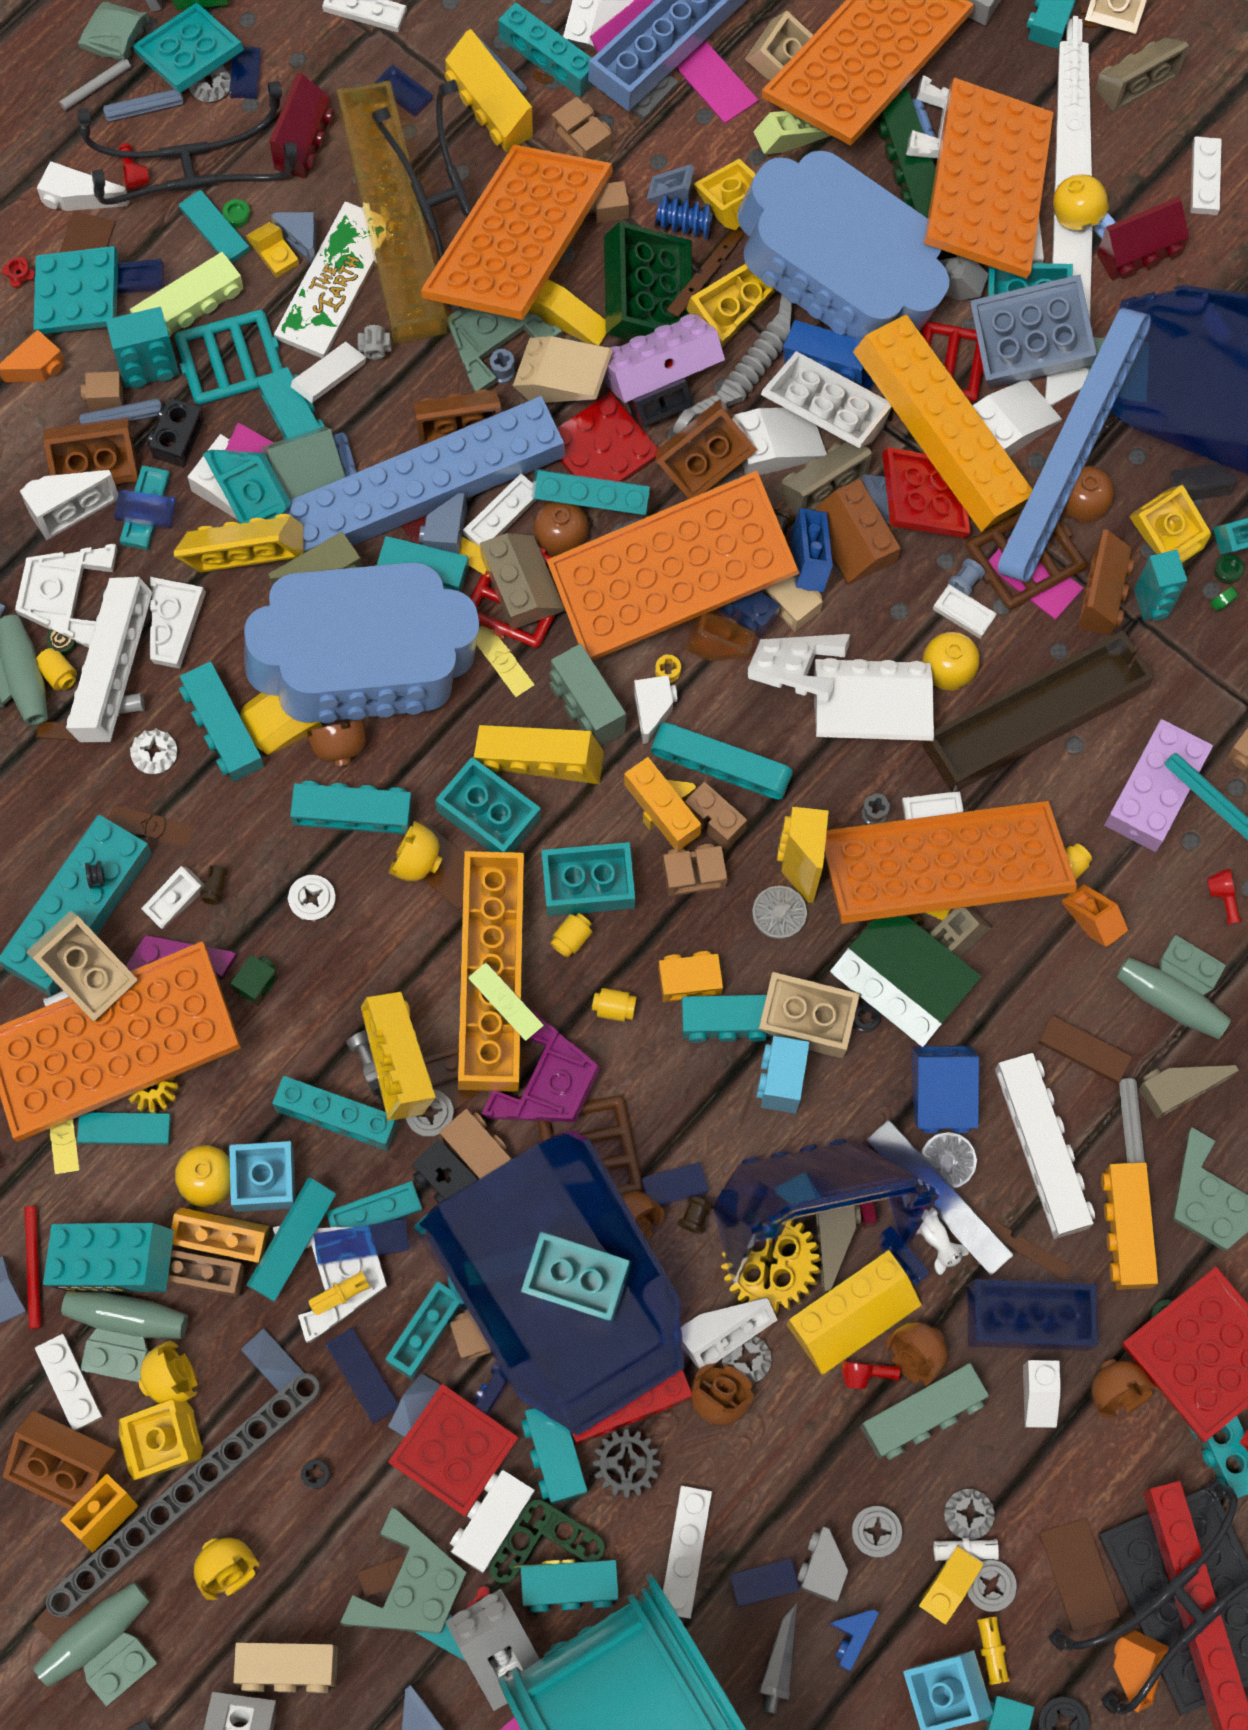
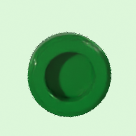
[222,199,251,228]
[1209,586,1239,612]

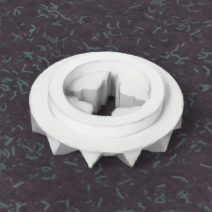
[130,728,177,774]
[288,875,336,922]

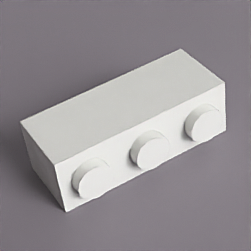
[450,1470,535,1574]

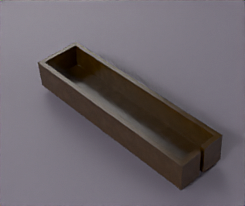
[923,630,1154,792]

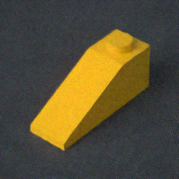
[528,280,607,346]

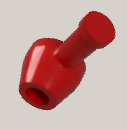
[118,143,149,191]
[1207,869,1242,925]
[842,1361,900,1389]

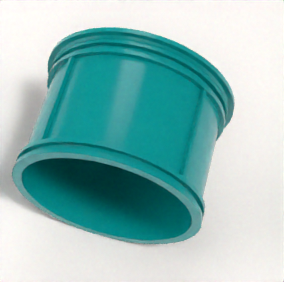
[498,1572,746,1730]

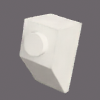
[634,676,677,744]
[1023,1360,1060,1428]

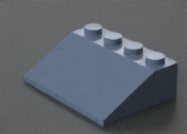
[970,275,1097,388]

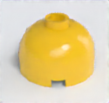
[1053,174,1109,230]
[922,632,980,691]
[388,821,442,882]
[175,1145,231,1207]
[139,1341,197,1404]
[194,1538,259,1600]

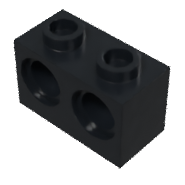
[628,378,694,427]
[147,398,204,468]

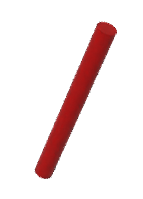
[24,1206,41,1330]

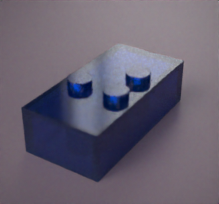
[967,1279,1098,1351]

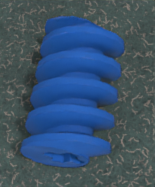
[655,194,714,240]

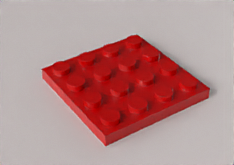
[1121,1267,1248,1443]

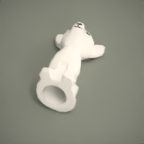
[906,1207,969,1275]

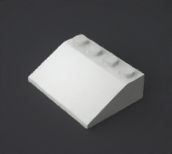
[761,351,892,448]
[813,658,934,741]

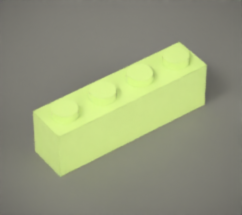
[130,252,244,337]

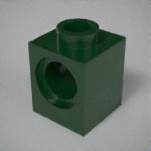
[230,955,278,1006]

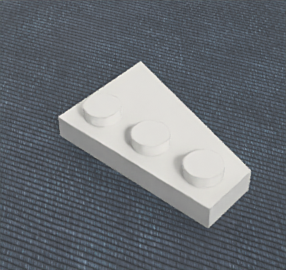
[150,577,206,669]

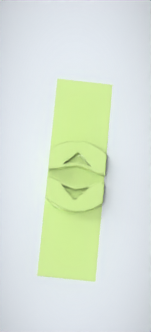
[468,963,544,1041]

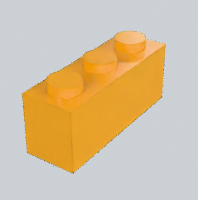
[624,757,701,852]
[171,1207,270,1263]

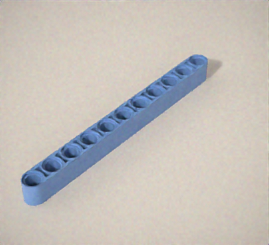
[998,308,1151,582]

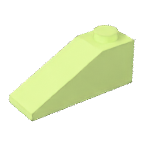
[754,111,831,154]

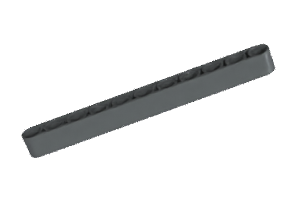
[46,1373,322,1618]

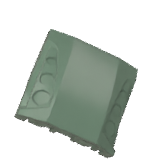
[78,2,150,61]

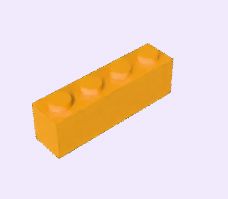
[1101,1163,1158,1290]

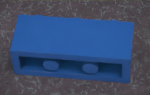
[783,320,867,385]
[791,508,833,592]

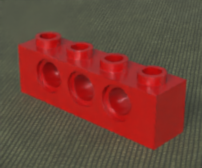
[565,1367,692,1446]

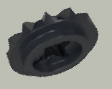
[1038,1697,1090,1730]

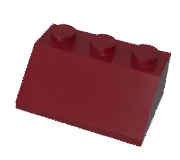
[269,73,335,179]
[1097,196,1189,281]

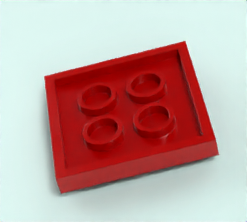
[557,392,658,482]
[882,447,970,539]
[387,1384,519,1517]

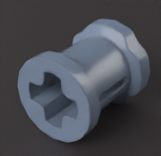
[489,349,515,384]
[949,559,985,596]

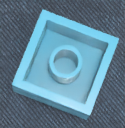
[756,1036,809,1114]
[229,1141,296,1212]
[903,1650,993,1730]

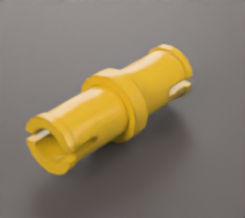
[977,1616,1010,1685]

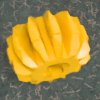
[129,1076,178,1113]

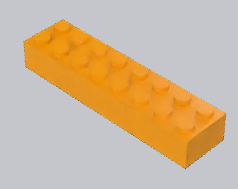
[853,314,1033,532]
[458,851,524,1091]

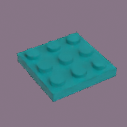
[132,2,244,94]
[33,246,118,334]

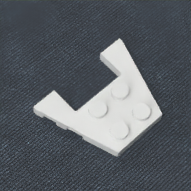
[906,76,949,158]
[15,544,118,648]
[748,634,850,702]
[273,1226,387,1343]

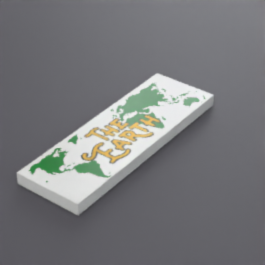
[274,201,395,358]

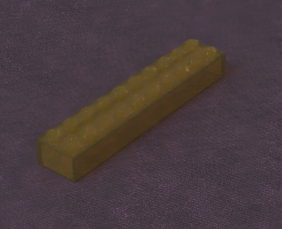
[337,80,447,343]

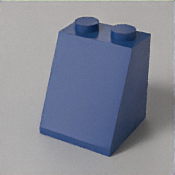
[911,1046,979,1133]

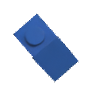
[828,1610,879,1672]

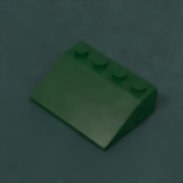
[604,221,692,340]
[830,915,983,1047]

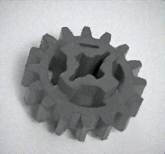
[593,1429,660,1499]

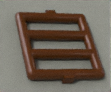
[965,511,1087,609]
[537,1095,643,1210]

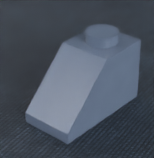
[419,493,467,554]

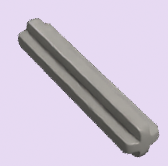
[1119,1078,1145,1163]

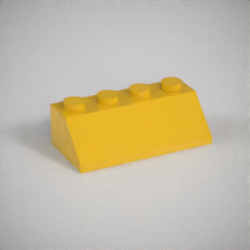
[444,29,533,152]
[174,514,304,573]
[777,807,828,903]
[787,1250,922,1375]

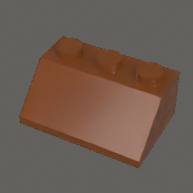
[413,389,501,445]
[655,399,758,499]
[43,417,138,484]
[813,479,901,585]
[1078,529,1134,636]
[3,1411,116,1510]

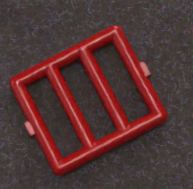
[920,321,984,402]
[470,546,562,648]

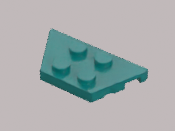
[203,449,291,524]

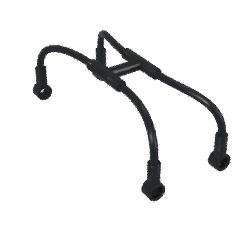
[372,79,472,311]
[77,81,298,205]
[1048,1479,1248,1715]

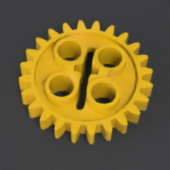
[721,1213,821,1313]

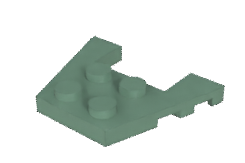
[446,307,562,393]
[1172,1127,1248,1251]
[340,1508,466,1634]

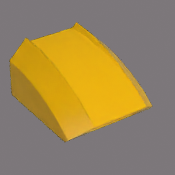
[693,159,756,230]
[1129,484,1211,563]
[240,693,322,755]
[119,1399,204,1481]

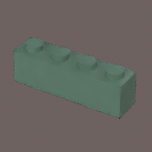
[860,1363,989,1461]

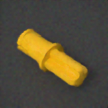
[308,1271,370,1315]

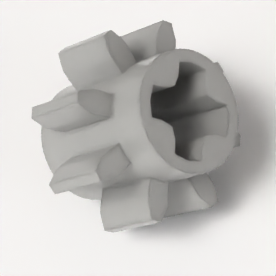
[358,325,391,360]

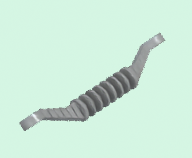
[673,294,792,434]

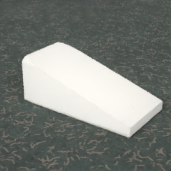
[141,866,205,929]

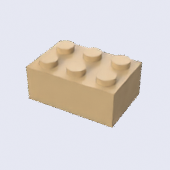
[234,1643,338,1693]

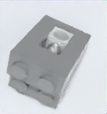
[445,1589,540,1711]
[203,1692,276,1730]

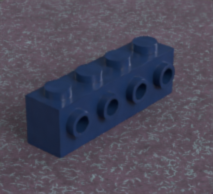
[718,591,780,639]

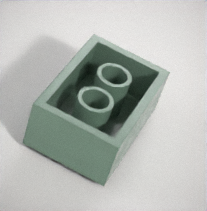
[549,643,626,747]

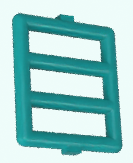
[174,309,283,405]

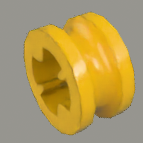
[655,655,681,683]

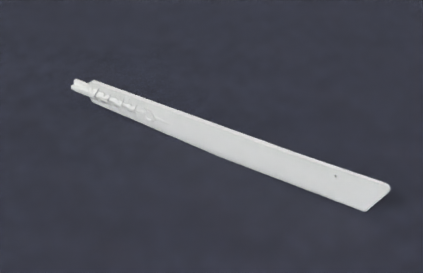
[1045,16,1092,406]

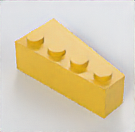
[686,263,777,348]
[474,725,604,784]
[361,992,436,1121]

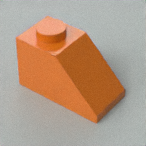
[0,330,65,382]
[1061,884,1129,947]
[1113,1630,1169,1713]

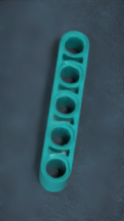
[650,723,793,800]

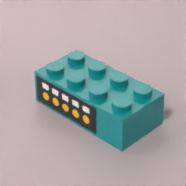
[43,1223,174,1292]

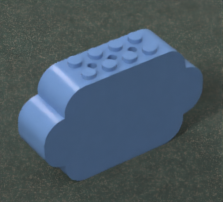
[737,151,949,339]
[244,563,479,723]

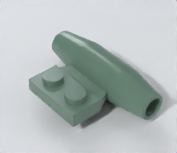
[0,615,48,726]
[1116,935,1231,1039]
[61,1291,188,1382]
[33,1582,158,1706]

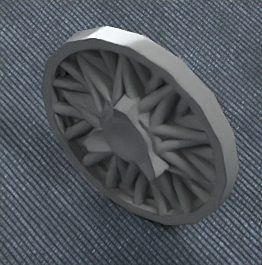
[752,885,807,940]
[922,1132,977,1188]

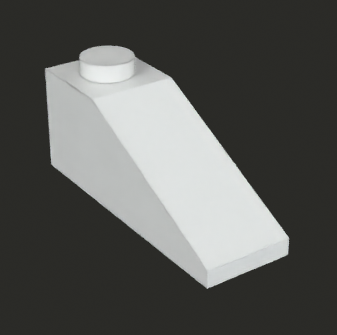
[37,161,130,211]
[675,1298,777,1369]

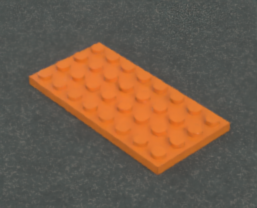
[762,0,974,146]
[923,78,1054,279]
[420,144,613,320]
[547,470,800,661]
[824,801,1077,924]
[0,941,241,1142]

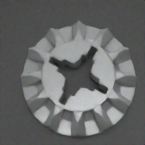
[189,65,231,102]
[406,1089,454,1137]
[722,1336,771,1383]
[944,1489,995,1540]
[852,1506,902,1558]
[967,1560,1017,1612]

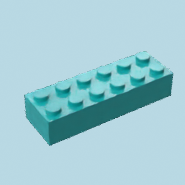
[0,814,152,997]

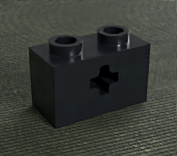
[412,1139,481,1213]

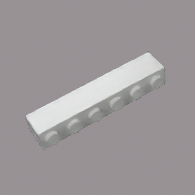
[66,577,152,742]
[995,1053,1095,1239]

